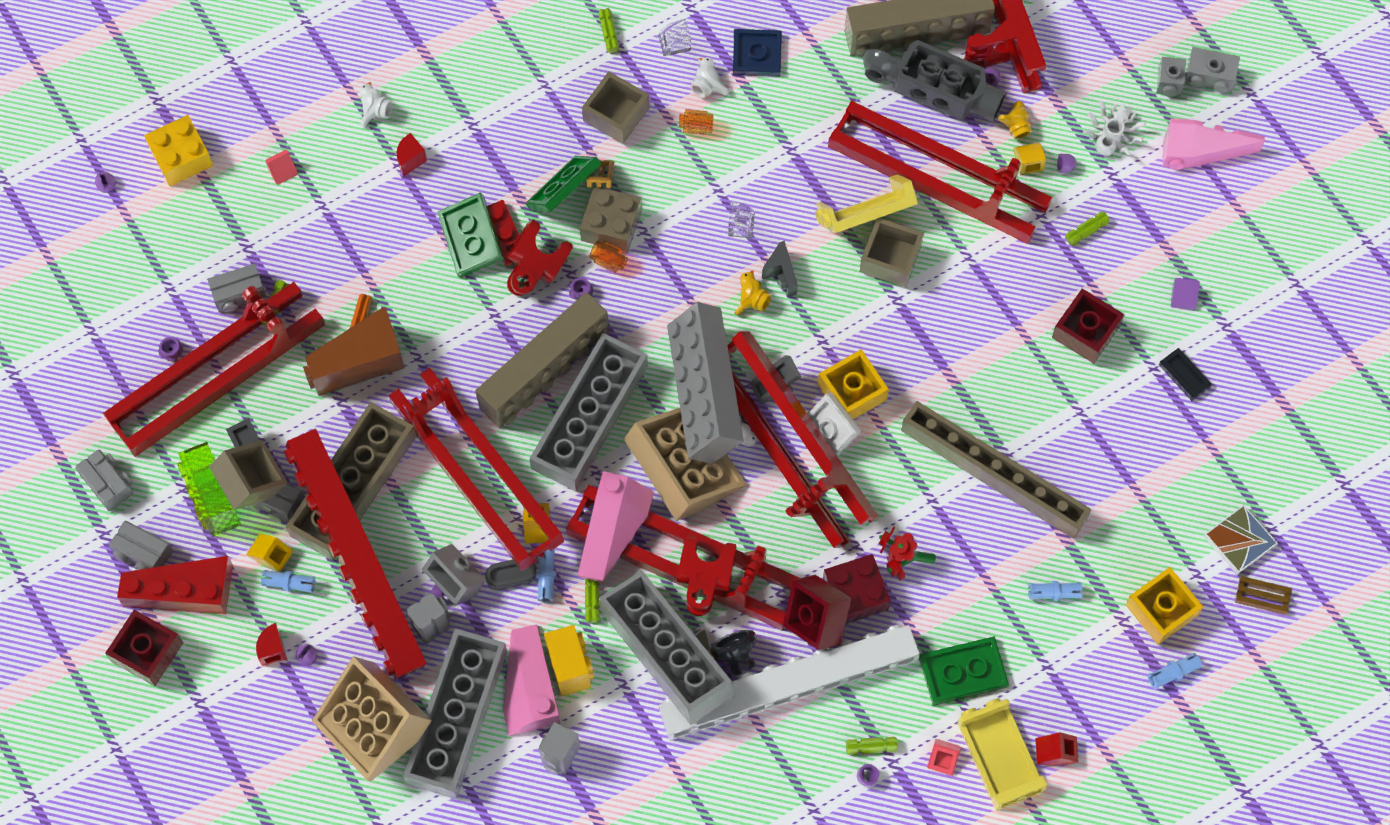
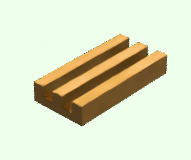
[587,160,615,188]
[1235,576,1292,615]

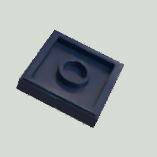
[733,29,782,77]

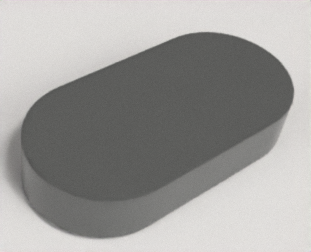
[485,560,537,590]

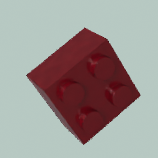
[1052,288,1125,364]
[823,554,891,624]
[783,574,851,650]
[105,609,184,687]

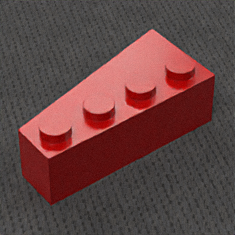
[117,556,233,614]

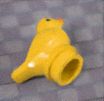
[998,101,1032,139]
[734,270,772,316]

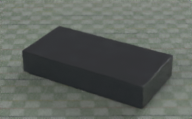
[1158,347,1212,402]

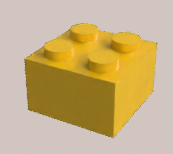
[144,115,213,187]
[818,349,889,420]
[1125,567,1203,645]
[544,625,594,697]

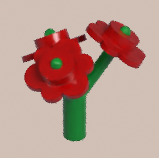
[878,526,936,581]

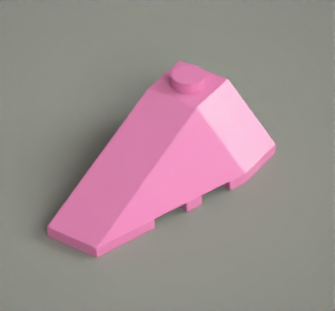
[1163,118,1265,170]
[578,471,654,582]
[503,624,560,736]

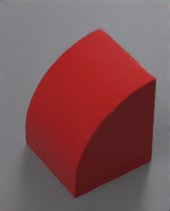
[396,133,427,177]
[256,623,287,666]
[1035,732,1079,766]

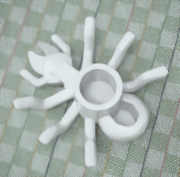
[1083,101,1146,156]

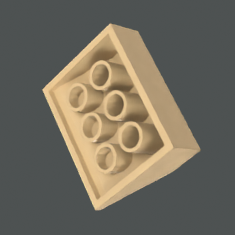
[624,408,746,521]
[312,656,432,782]

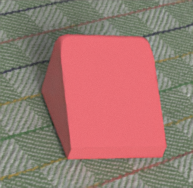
[265,150,297,184]
[927,739,961,776]

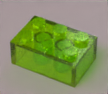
[177,442,241,537]

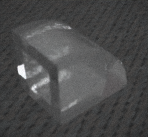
[658,18,691,57]
[728,202,755,239]

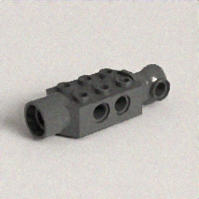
[863,40,1006,123]

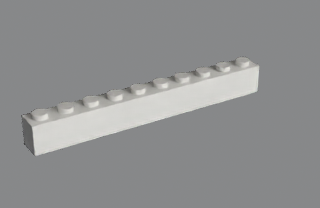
[659,625,920,741]

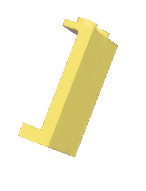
[815,174,918,233]
[957,698,1048,811]

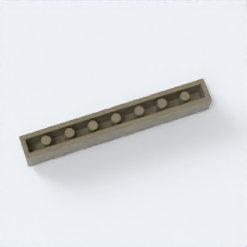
[901,401,1092,539]

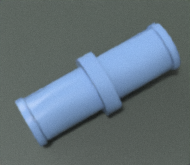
[536,549,557,602]
[261,570,316,593]
[1028,581,1083,601]
[1148,653,1202,689]

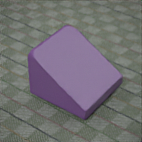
[1171,278,1200,310]

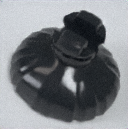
[710,630,757,675]

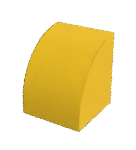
[1013,143,1046,175]
[523,503,550,544]
[246,533,293,572]

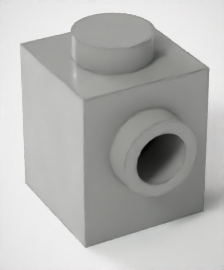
[1156,56,1186,97]

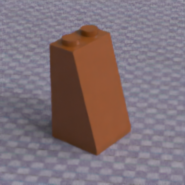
[303,307,405,396]

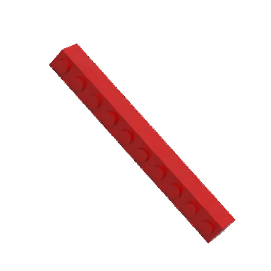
[284,428,427,680]

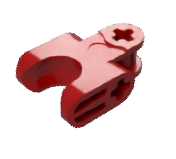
[507,219,573,296]
[677,535,737,616]

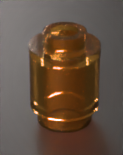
[679,109,714,135]
[589,241,628,273]

